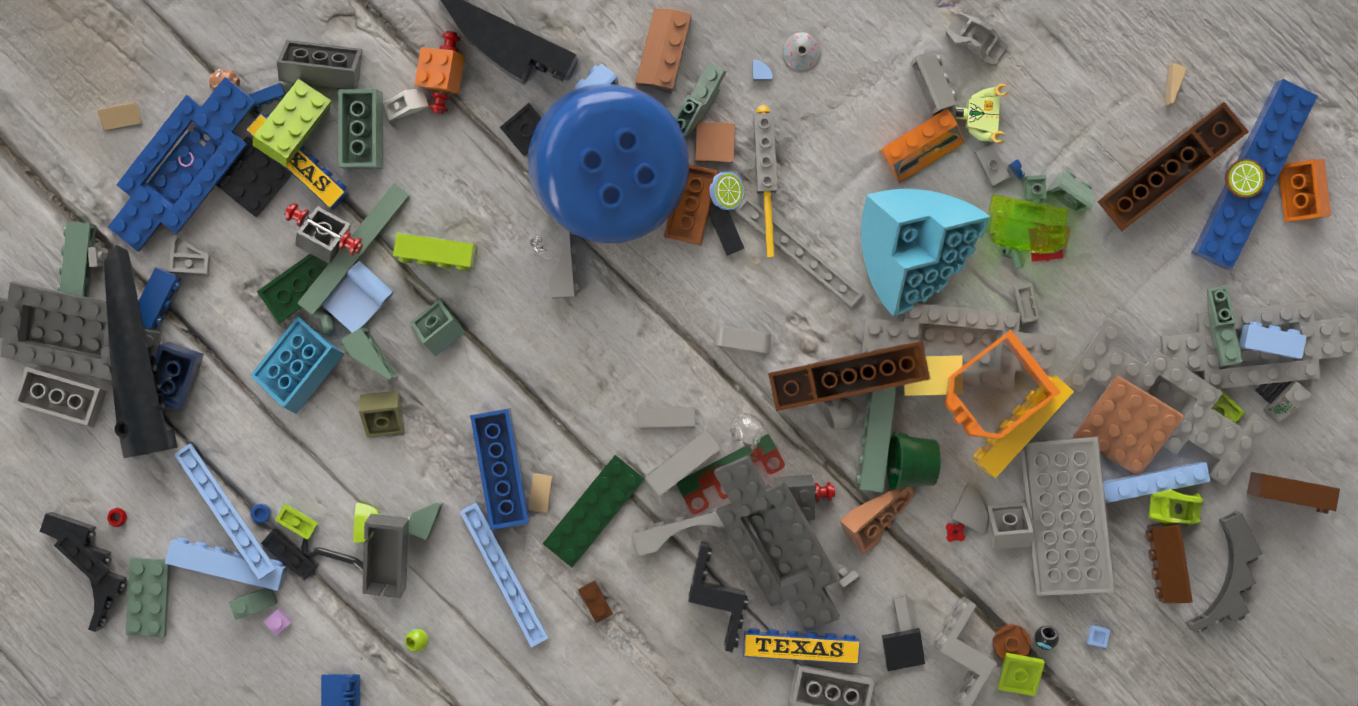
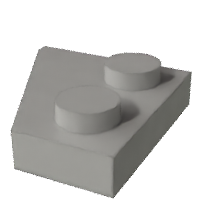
[168,236,210,275]

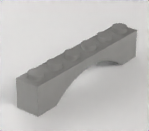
[550,225,579,298]
[633,503,750,556]

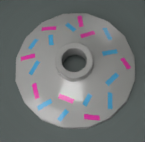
[782,33,821,71]

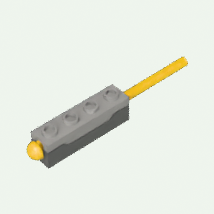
[753,105,777,258]

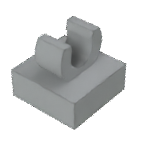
[839,566,861,590]

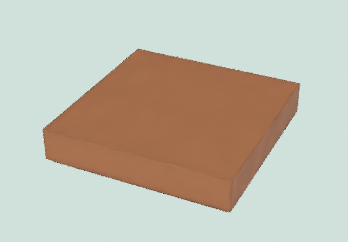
[695,122,735,163]

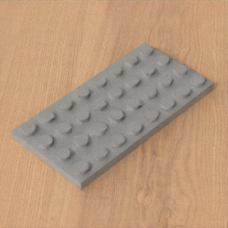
[1021,437,1116,596]

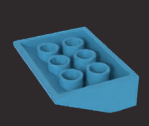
[250,316,344,414]

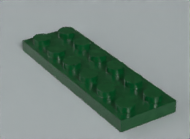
[542,455,645,568]

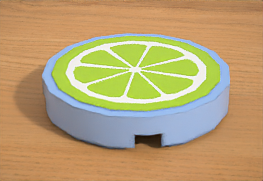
[710,172,744,210]

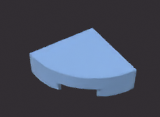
[753,60,773,80]

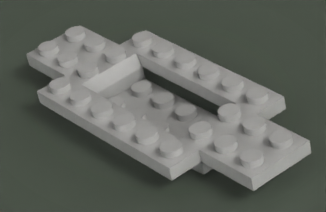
[1160,302,1357,389]
[862,303,1057,390]

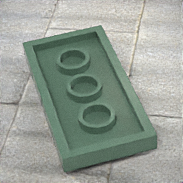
[126,557,170,637]

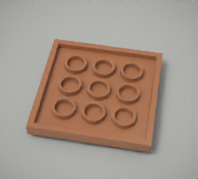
[1073,375,1184,475]

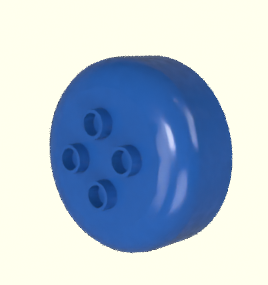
[528,84,689,244]

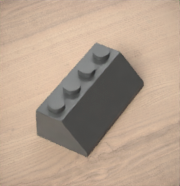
[277,40,362,90]

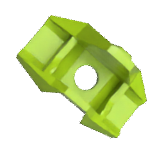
[1148,489,1204,527]

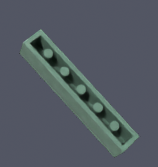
[856,387,896,493]

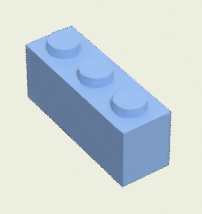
[1239,322,1306,359]

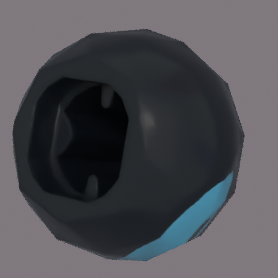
[1034,626,1059,650]

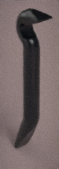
[301,538,363,571]

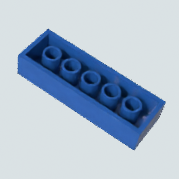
[470,408,530,530]

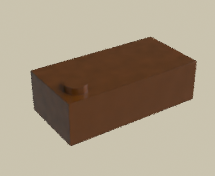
[1247,472,1340,514]

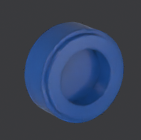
[251,504,271,523]

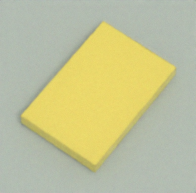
[904,356,963,396]

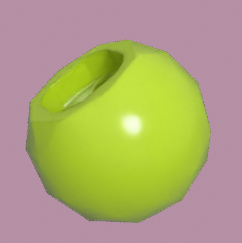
[405,628,429,653]

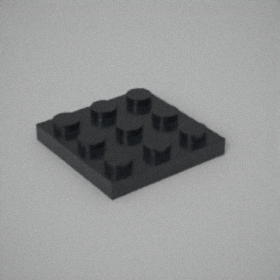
[216,136,292,217]

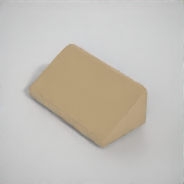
[97,103,142,131]

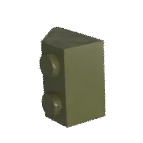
[359,390,405,437]

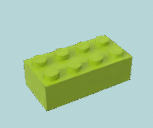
[253,79,331,167]
[393,233,478,272]

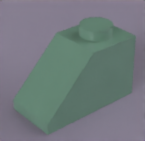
[407,501,443,540]
[229,588,277,620]

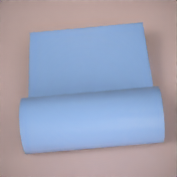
[322,261,394,333]

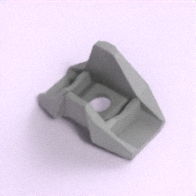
[946,12,1009,65]

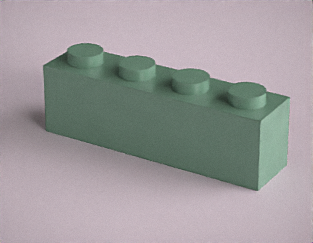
[57,221,96,297]

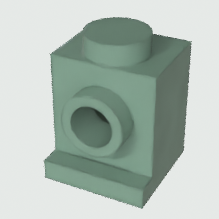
[1023,175,1047,204]

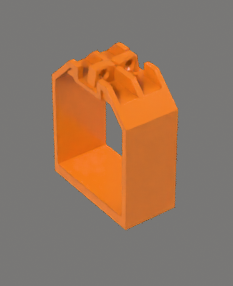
[945,330,1061,440]

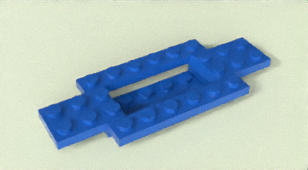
[108,77,257,252]

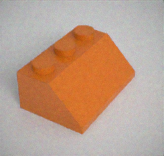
[1279,159,1331,222]

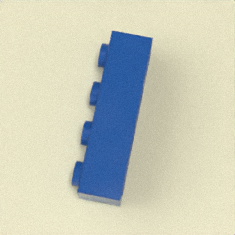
[248,83,286,109]

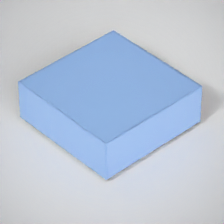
[1086,625,1111,648]

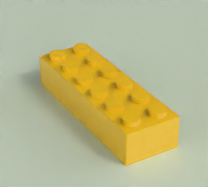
[972,376,1074,478]

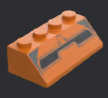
[879,108,964,183]

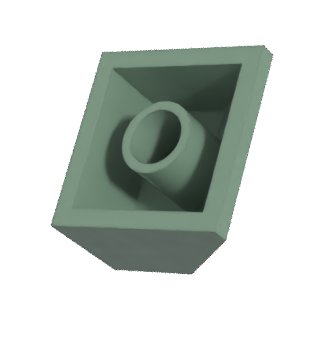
[410,299,465,356]

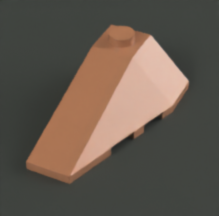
[840,487,915,555]

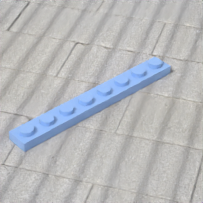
[174,443,276,580]
[460,502,549,647]

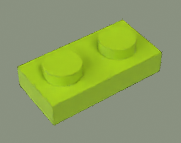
[275,504,319,540]

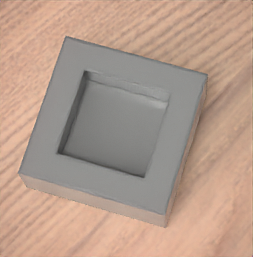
[88,247,105,268]

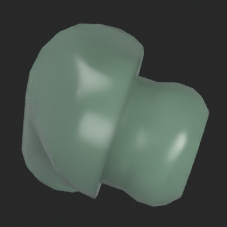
[1000,244,1023,269]
[311,309,334,335]

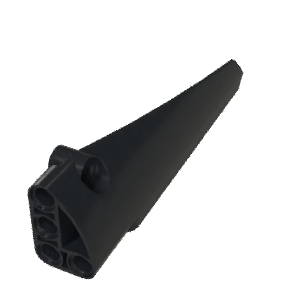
[104,245,178,458]

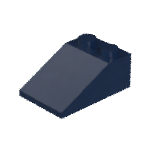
[156,342,204,411]

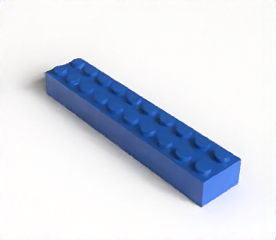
[1191,79,1318,270]

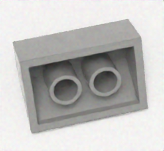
[910,51,957,116]

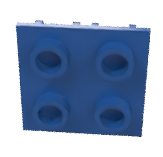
[321,674,360,706]

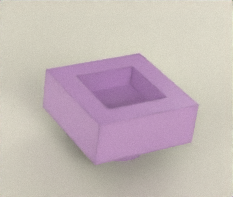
[264,608,292,636]

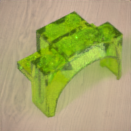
[984,194,1071,253]

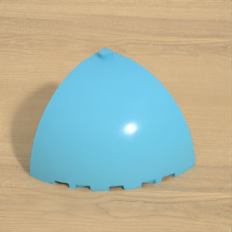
[861,189,990,316]

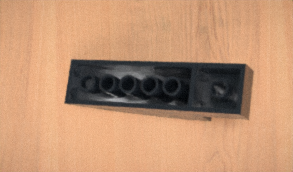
[441,0,578,85]

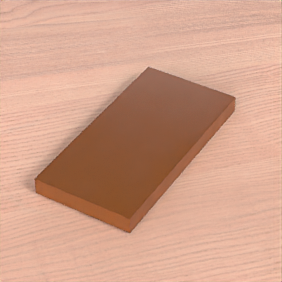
[664,164,720,246]

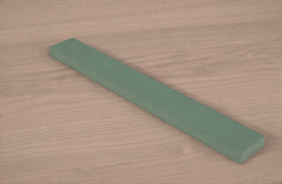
[297,183,409,316]

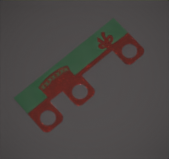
[676,433,785,515]

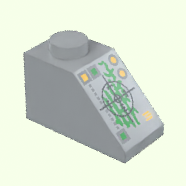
[1264,381,1312,422]

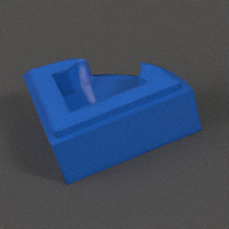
[1008,159,1025,181]

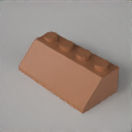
[636,8,691,92]

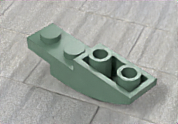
[675,62,727,138]
[1207,286,1242,367]

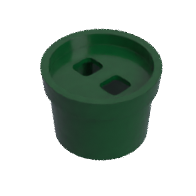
[886,432,941,490]

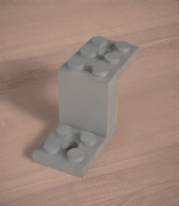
[934,596,997,706]

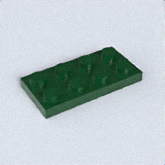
[257,254,329,323]

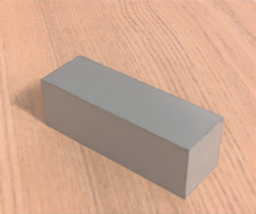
[893,595,912,632]

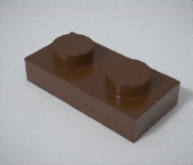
[578,580,613,623]

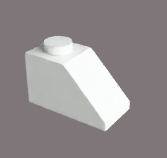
[383,88,428,121]

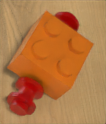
[414,31,465,115]

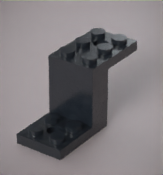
[688,541,748,653]

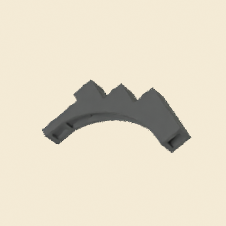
[1186,511,1263,632]

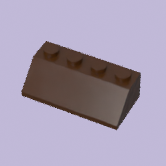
[1145,523,1193,603]

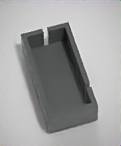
[362,514,409,598]

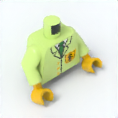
[954,84,1009,145]

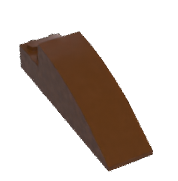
[1097,102,1249,232]
[768,341,930,411]

